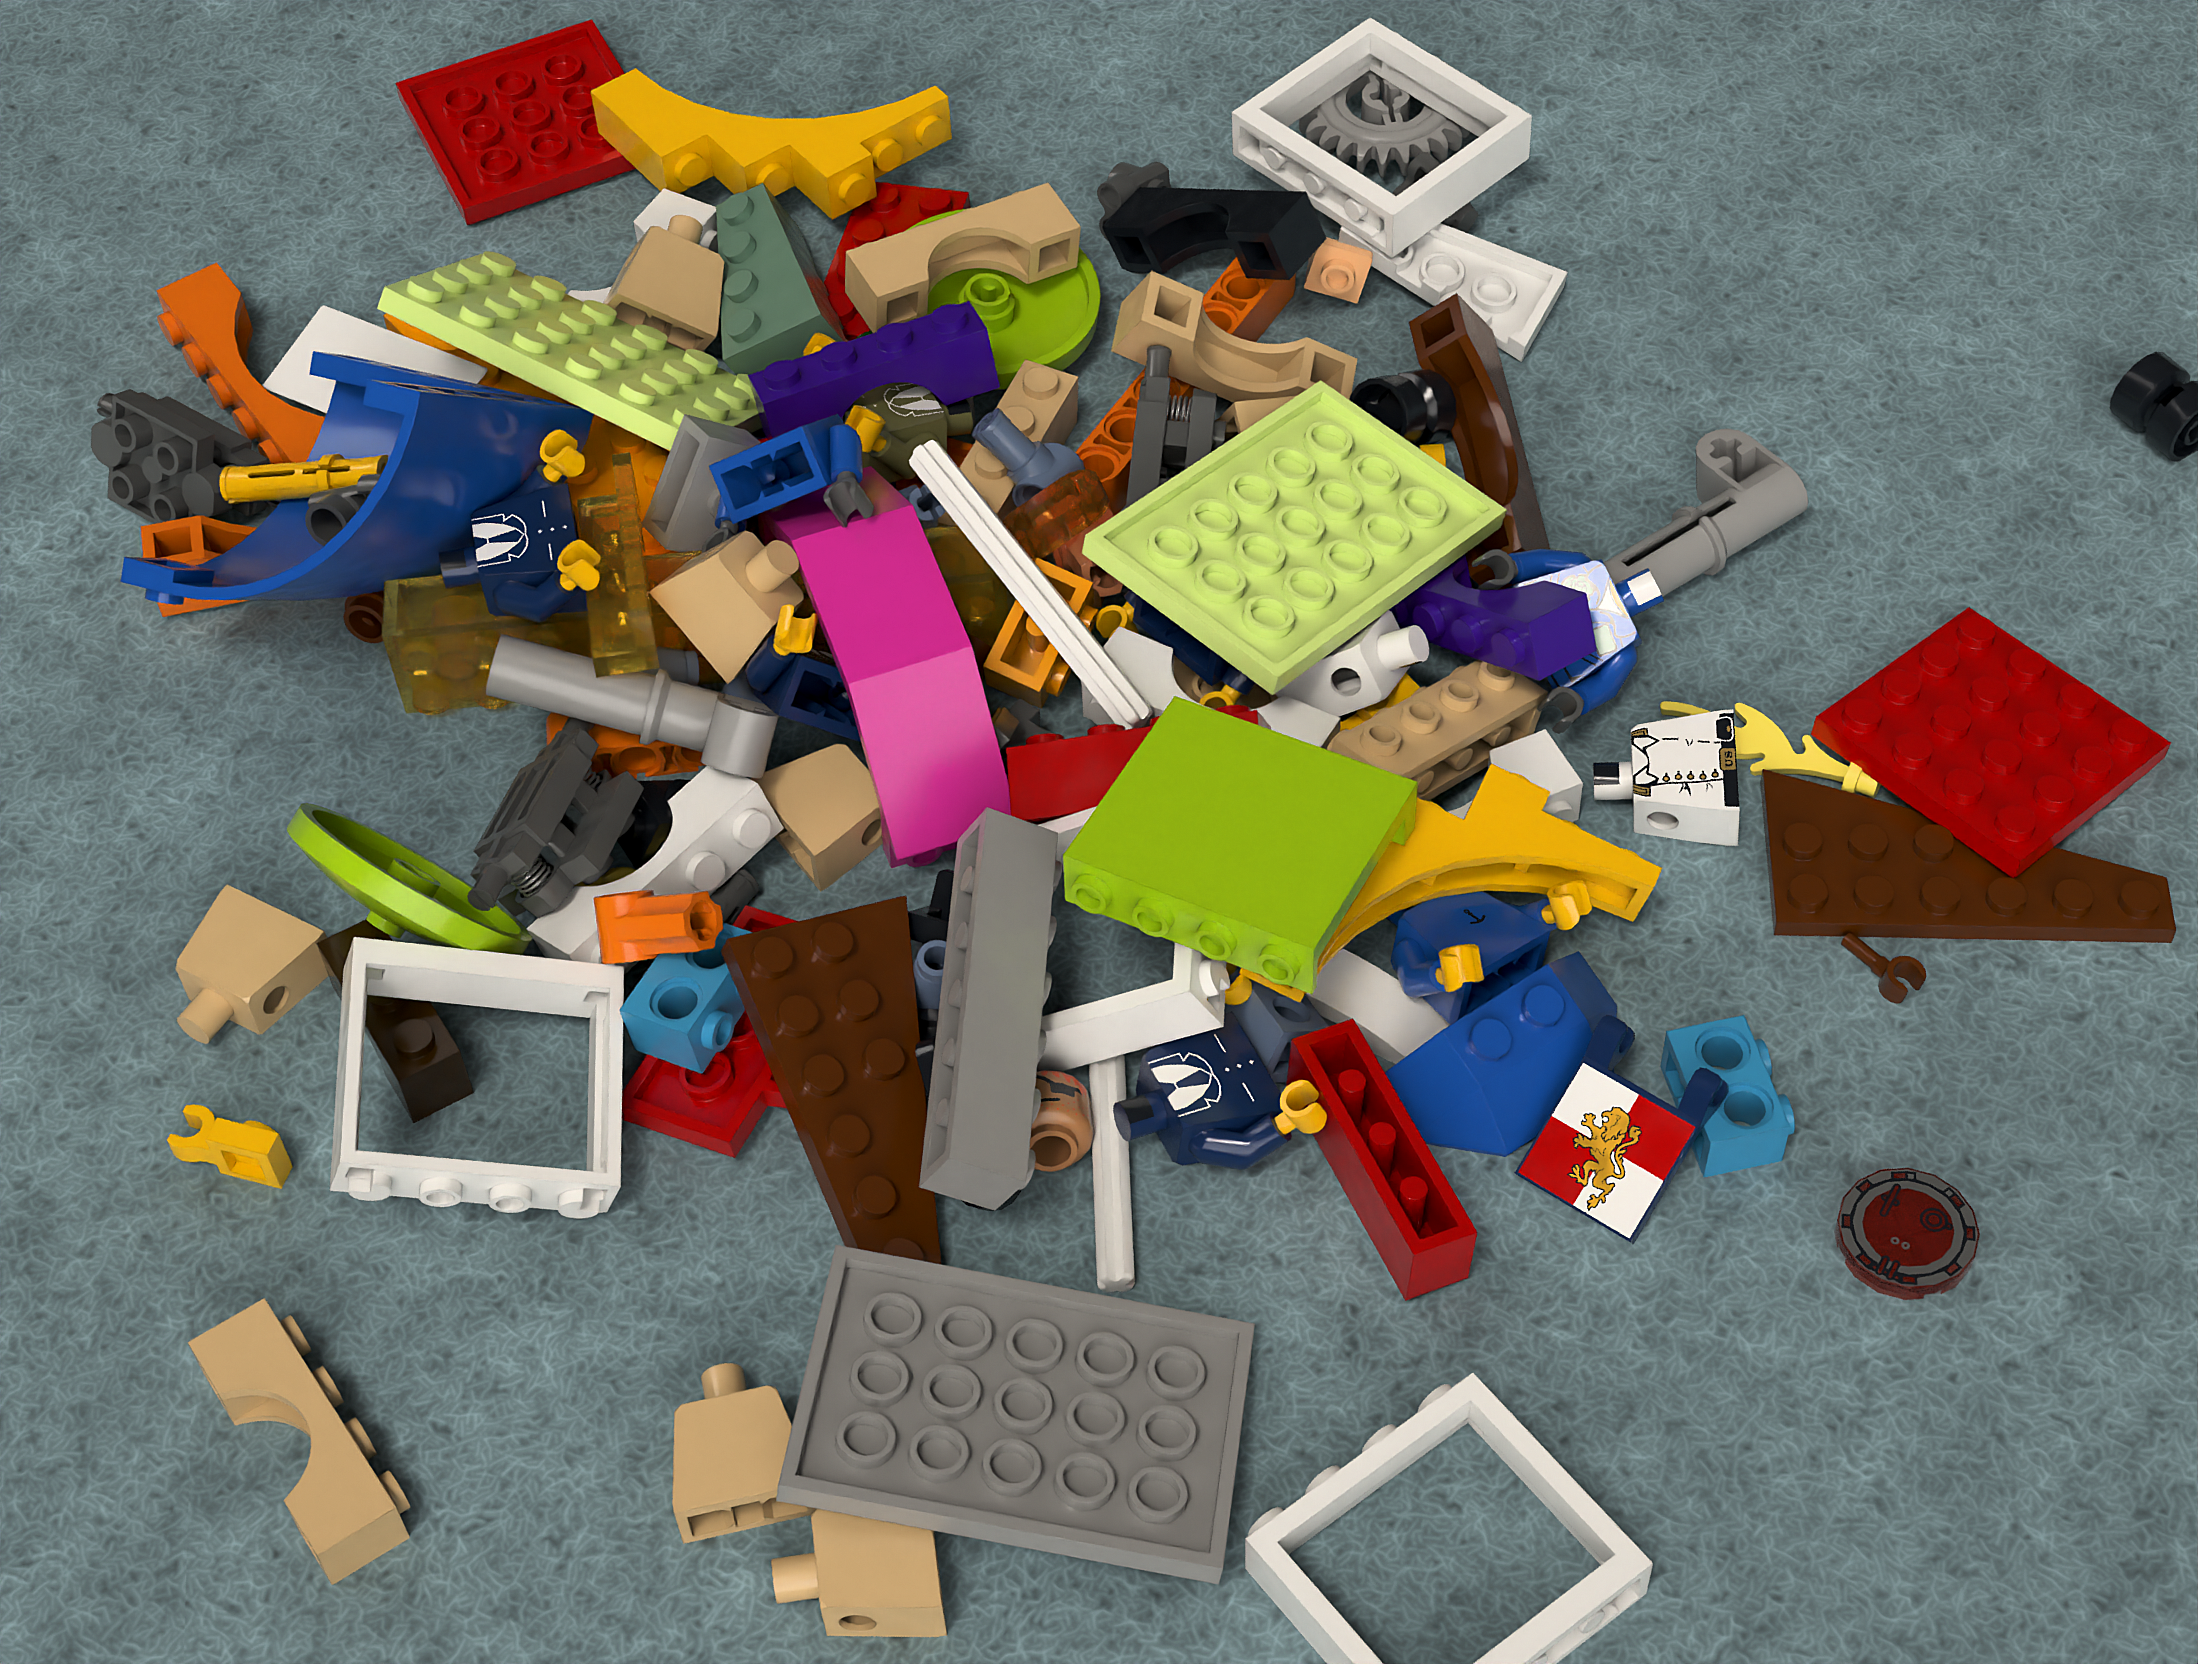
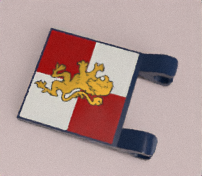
[1515,1015,1729,1244]

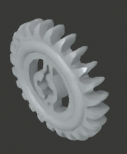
[1299,58,1470,178]

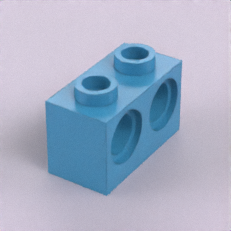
[619,923,753,1074]
[1660,1015,1795,1177]

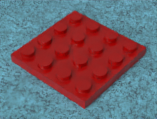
[395,19,636,225]
[1811,607,2171,878]

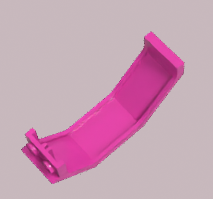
[757,466,1011,869]

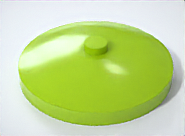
[906,209,1100,390]
[287,803,532,955]

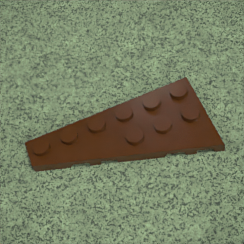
[1760,769,2176,943]
[721,895,941,1264]

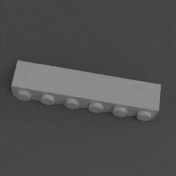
[919,807,1062,1211]

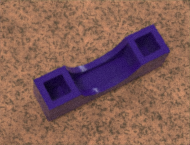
[748,301,1000,440]
[1389,555,1597,681]

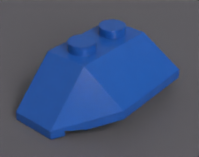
[1385,951,1617,1157]

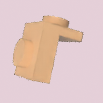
[1304,237,1373,303]

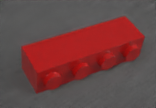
[1006,705,1271,825]
[1286,1018,1478,1301]

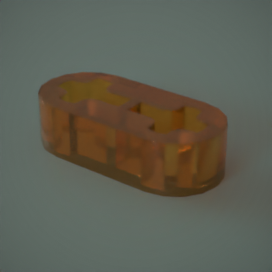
[1002,470,1110,561]

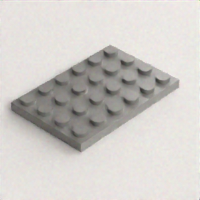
[776,1245,1255,1584]

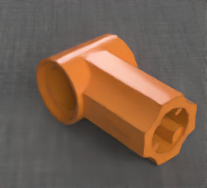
[593,890,723,964]

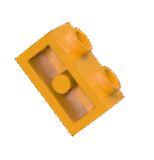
[983,558,1099,709]

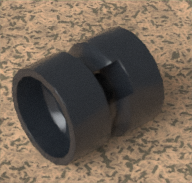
[2110,352,2198,462]
[1349,369,1457,447]

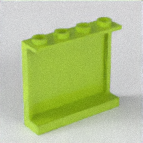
[1063,696,1418,994]

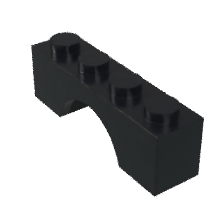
[1102,187,1327,280]

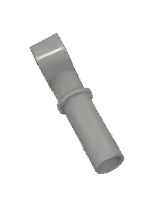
[1603,429,1808,597]
[486,634,779,778]

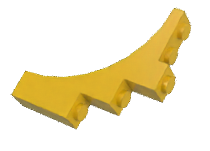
[590,68,952,220]
[1239,763,1662,1003]

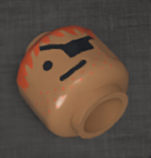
[1030,1070,1094,1172]

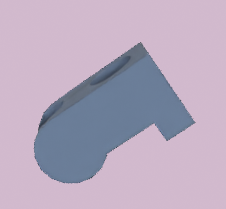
[1224,966,1329,1083]

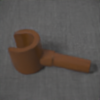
[1841,932,1926,1004]

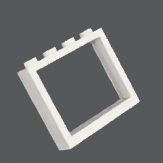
[1232,18,1532,258]
[1037,806,1230,1072]
[330,937,624,1219]
[1245,1373,1653,1664]

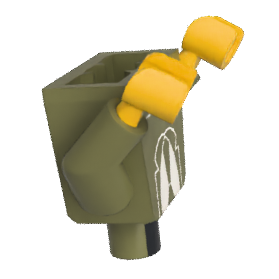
[803,333,973,483]

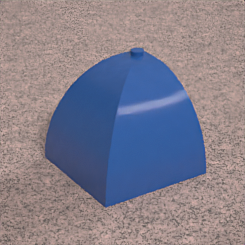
[121,351,594,605]

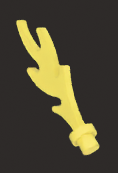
[1660,701,1881,798]

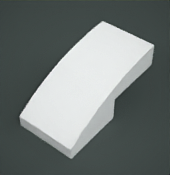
[1305,949,1450,1064]

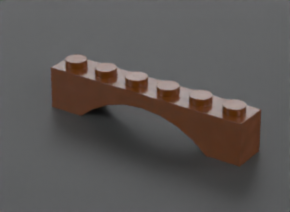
[1409,293,1550,590]

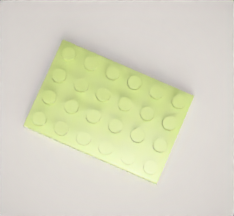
[377,251,762,451]
[1082,380,1507,695]

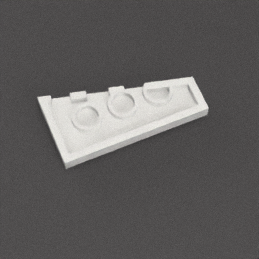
[1338,223,1568,362]

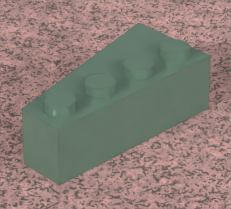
[716,183,848,376]

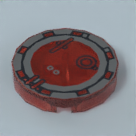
[1834,1168,1980,1300]

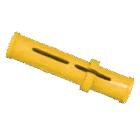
[219,454,388,504]

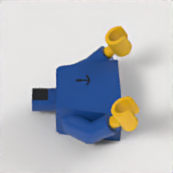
[1386,880,1592,1025]

